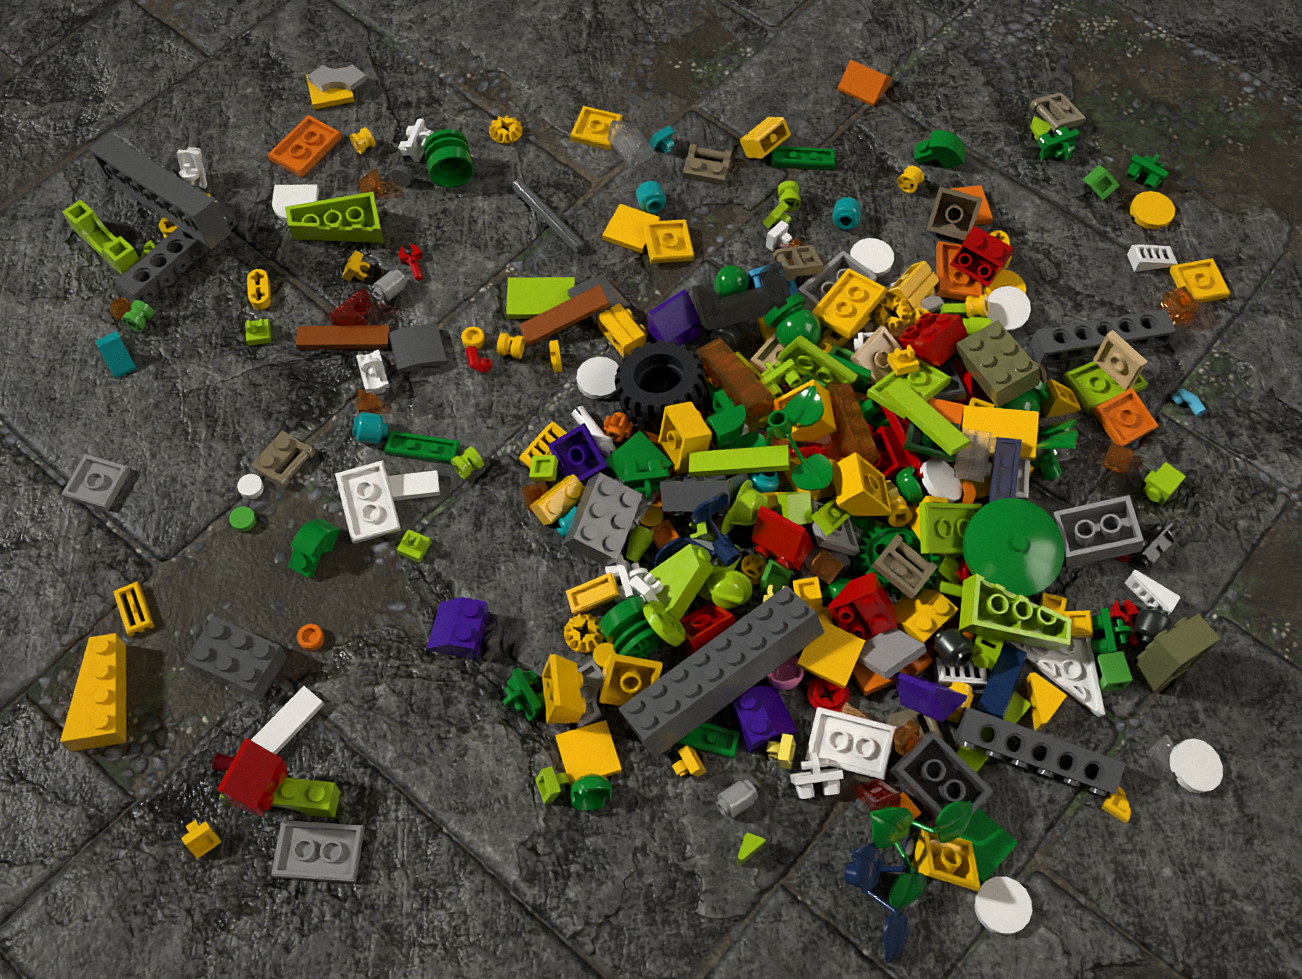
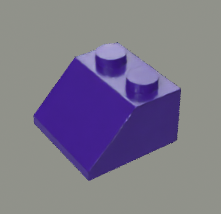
[648,289,701,346]
[427,597,490,660]
[728,686,798,753]

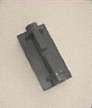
[1130,522,1176,568]

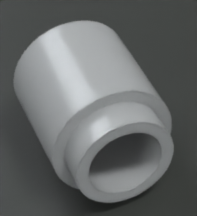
[373,270,407,302]
[716,779,758,818]

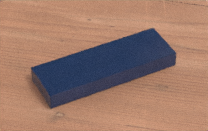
[988,437,1022,503]
[977,646,1027,720]

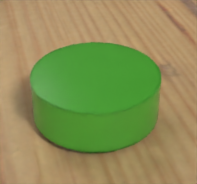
[229,506,256,532]

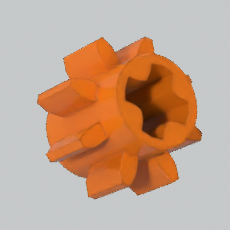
[603,412,633,442]

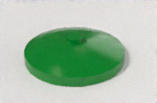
[962,498,1064,597]

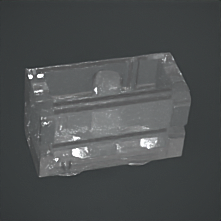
[953,427,997,482]

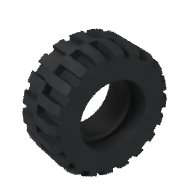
[614,340,707,432]

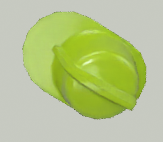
[720,480,768,535]
[698,564,752,609]

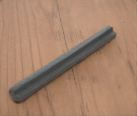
[512,178,584,253]

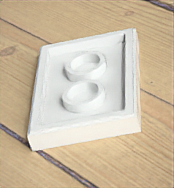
[335,460,401,544]
[805,707,896,780]

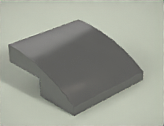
[568,276,631,325]
[389,324,447,372]

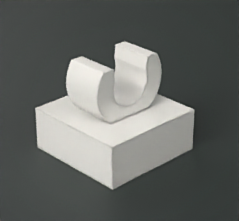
[766,221,792,251]
[629,573,664,603]

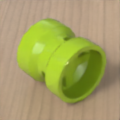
[778,181,801,212]
[451,446,484,479]

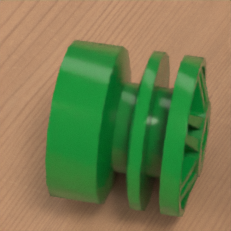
[423,129,474,188]
[598,596,664,659]

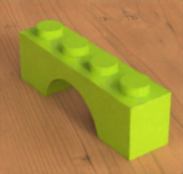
[62,199,140,275]
[219,770,340,818]

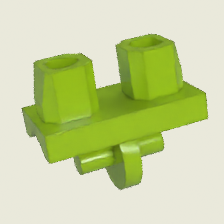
[756,358,802,402]

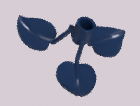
[654,492,755,568]
[844,833,919,963]

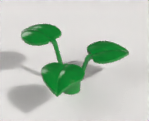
[723,385,833,491]
[1030,419,1079,480]
[870,800,973,910]

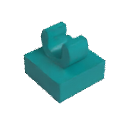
[648,125,675,154]

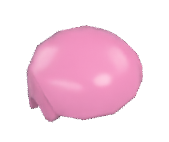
[766,655,805,690]

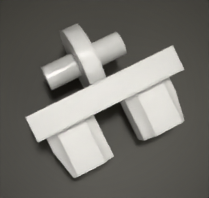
[399,119,433,162]
[177,147,207,189]
[356,350,389,395]
[605,555,648,604]
[790,752,843,799]

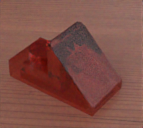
[328,288,372,326]
[854,778,901,812]

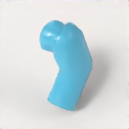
[1171,389,1207,417]

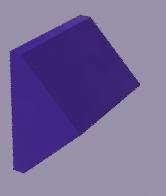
[548,423,608,482]
[894,672,968,722]

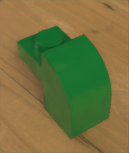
[914,130,966,169]
[707,389,746,449]
[288,518,340,578]

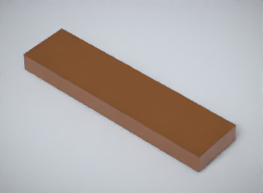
[519,284,610,346]
[295,325,391,349]

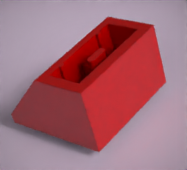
[950,225,1015,287]
[897,312,969,366]
[828,572,898,640]

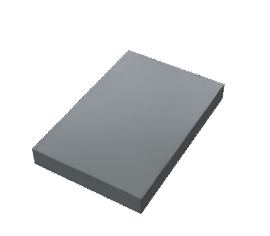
[271,820,365,883]

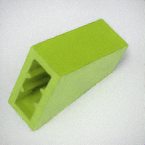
[644,544,713,620]

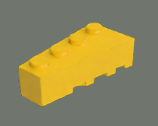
[60,633,126,751]

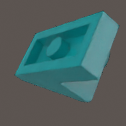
[95,331,137,379]

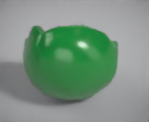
[713,265,750,298]
[895,465,925,504]
[570,773,612,811]

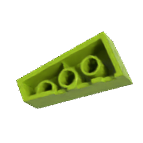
[285,192,384,243]
[959,573,1072,651]

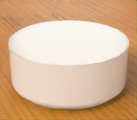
[237,474,264,499]

